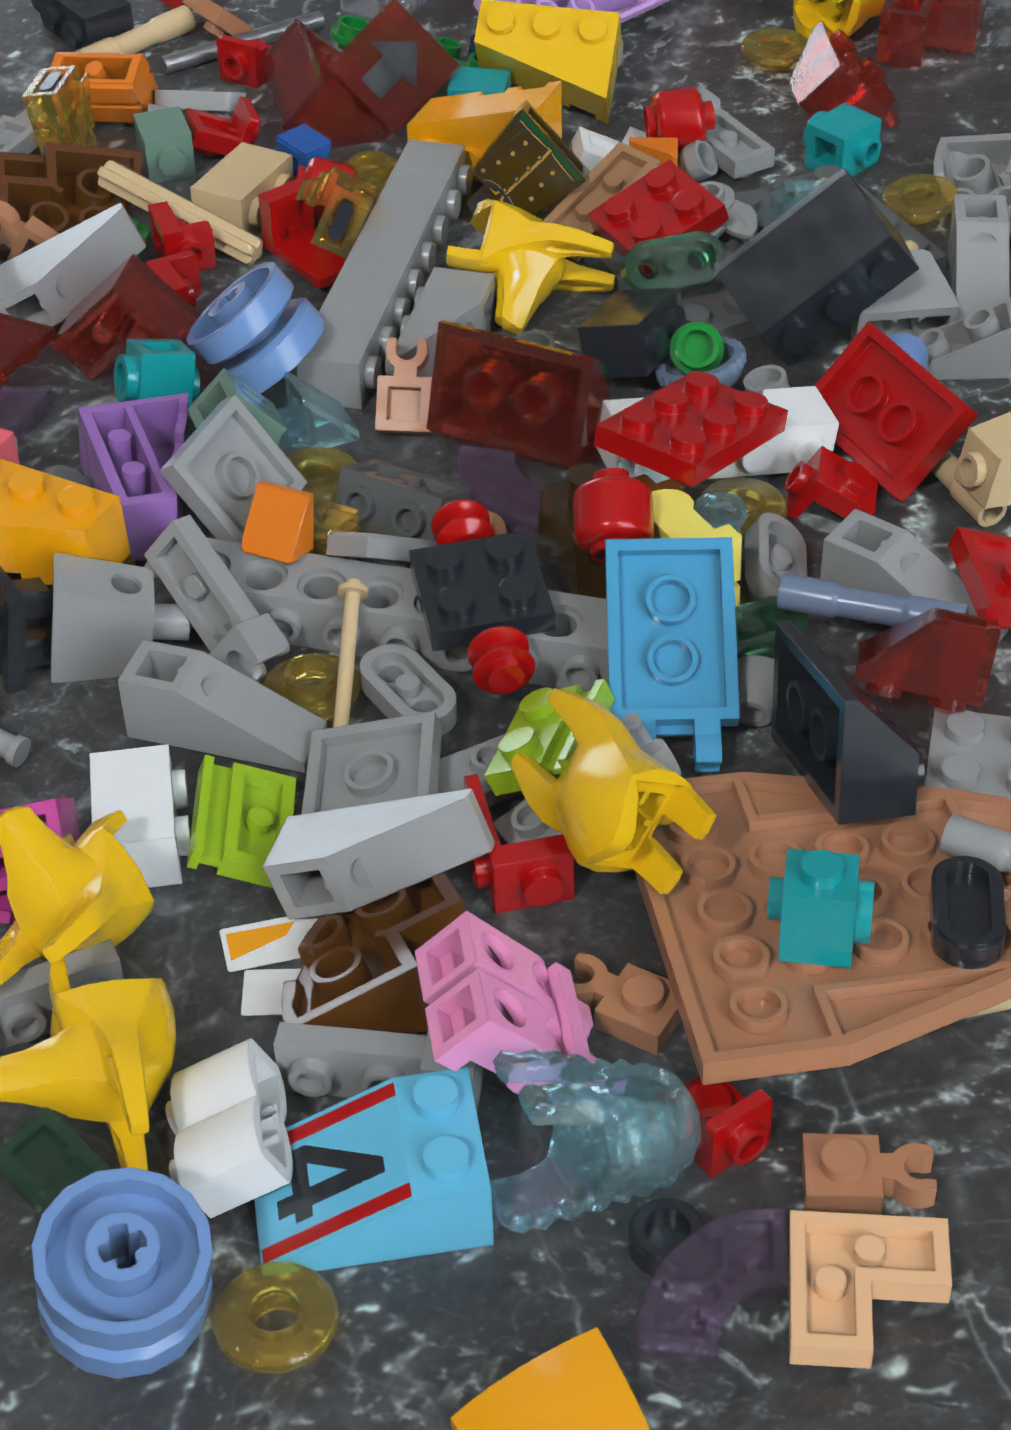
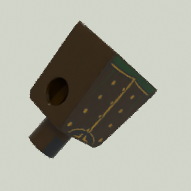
[466,100,589,215]

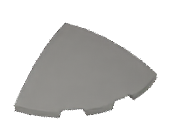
[934,133,1011,239]

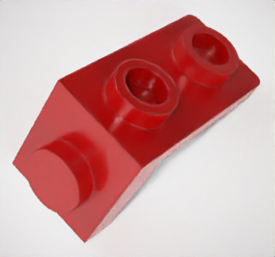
[258,178,349,288]
[464,774,574,914]

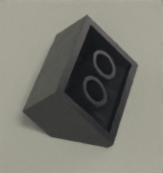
[714,167,920,366]
[771,619,925,825]

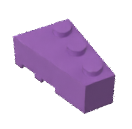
[78,393,189,561]

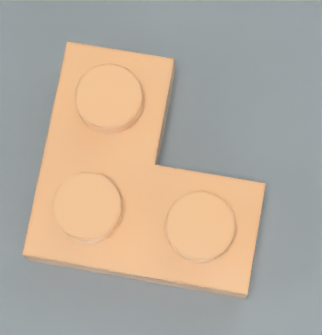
[788,1210,952,1369]

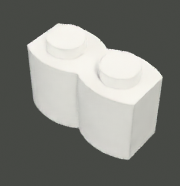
[166,1038,293,1219]

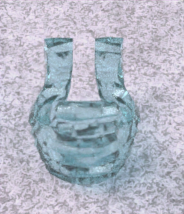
[490,1049,702,1233]

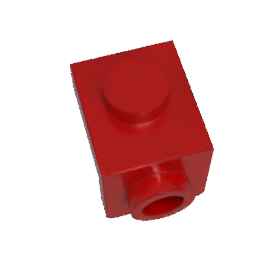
[184,96,261,157]
[784,446,878,520]

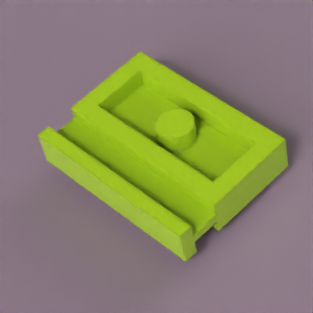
[484,679,615,796]
[187,754,296,888]

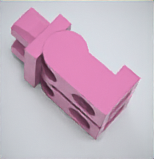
[415,911,607,1111]

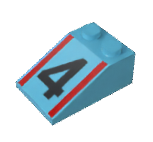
[254,1067,494,1279]

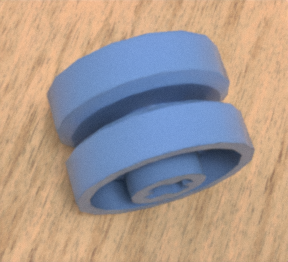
[186,261,326,394]
[31,1167,213,1379]

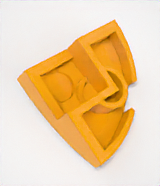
[450,1327,650,1430]

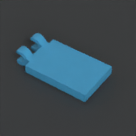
[605,537,740,774]

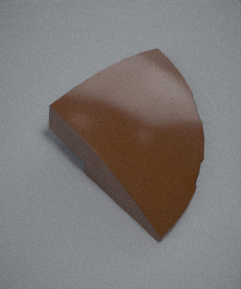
[0,142,142,257]
[281,872,467,1034]

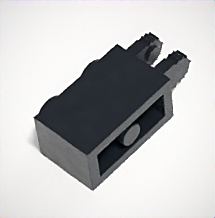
[31,0,134,50]

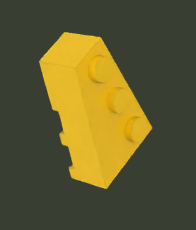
[474,0,622,125]

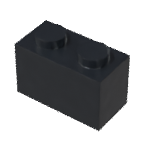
[578,287,686,379]

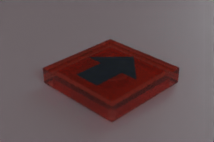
[328,0,461,135]

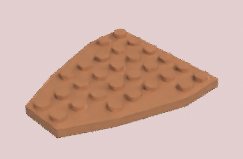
[634,772,1011,1085]

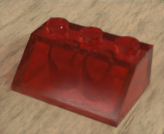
[261,18,390,148]
[426,320,611,467]

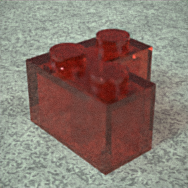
[876,0,986,69]
[50,254,201,380]

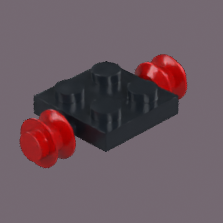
[409,499,556,694]

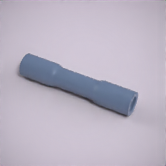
[777,573,969,642]

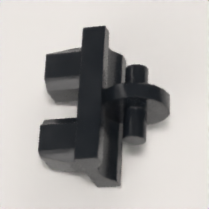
[0,566,53,694]

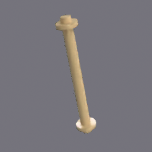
[333,578,369,727]

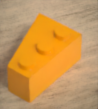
[407,81,562,182]
[0,459,131,585]

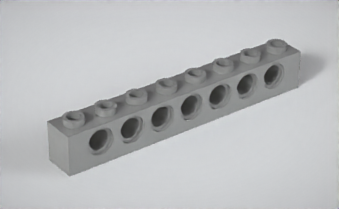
[144,537,608,692]

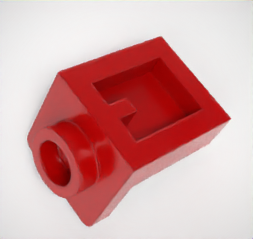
[216,35,287,89]
[148,201,216,272]
[146,250,201,336]
[656,1076,773,1179]

